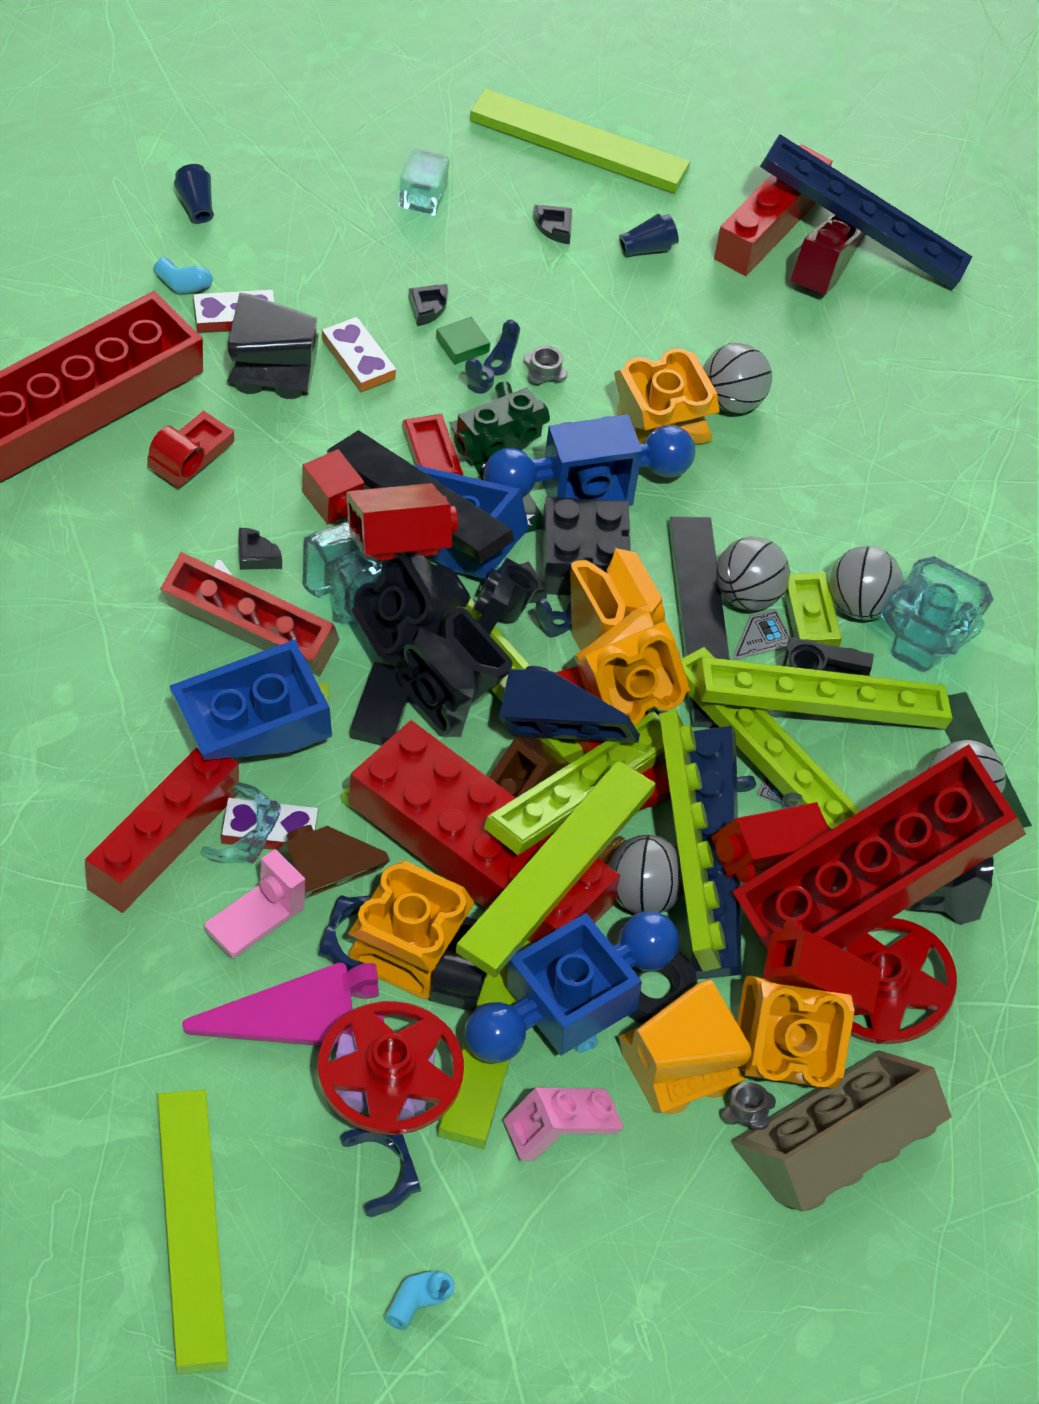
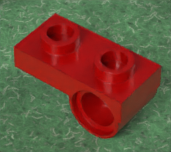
[147,410,234,488]

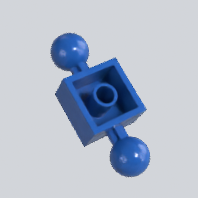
[484,414,695,506]
[465,911,679,1063]

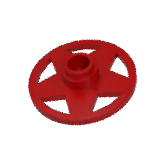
[844,918,957,1044]
[318,1001,464,1135]

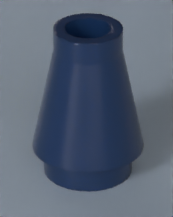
[174,164,214,224]
[619,213,679,257]

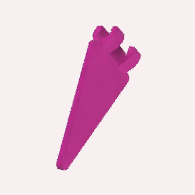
[182,963,384,1047]

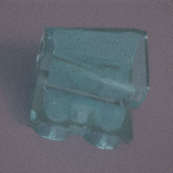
[302,522,403,624]
[880,556,994,673]

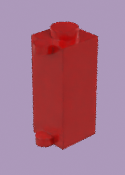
[711,802,830,882]
[763,918,882,1015]

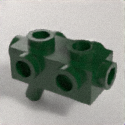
[454,381,550,464]

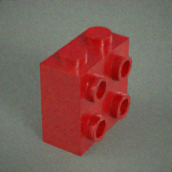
[347,483,458,560]

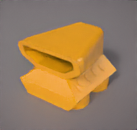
[614,348,719,444]
[570,548,665,651]
[574,603,690,726]
[348,860,475,999]
[737,976,854,1089]
[619,979,752,1114]

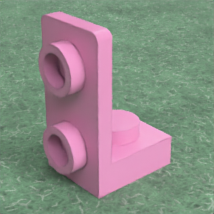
[205,849,305,958]
[503,1087,623,1161]

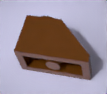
[489,737,570,798]
[278,825,390,899]

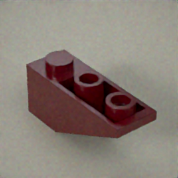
[790,213,865,295]

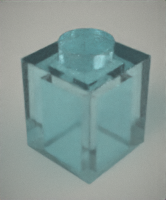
[399,148,450,215]

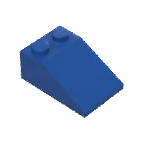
[415,465,529,579]
[170,639,332,760]

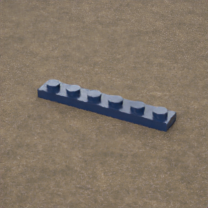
[760,134,973,290]
[689,726,742,980]

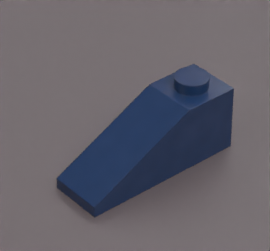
[499,666,640,743]

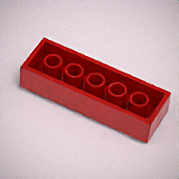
[0,291,203,481]
[349,720,620,944]
[733,744,1026,950]

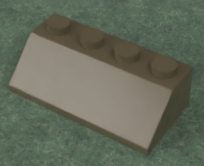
[732,1050,952,1212]

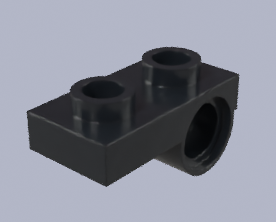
[472,557,539,635]
[782,637,874,676]
[430,917,486,1011]

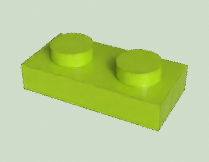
[784,572,842,647]

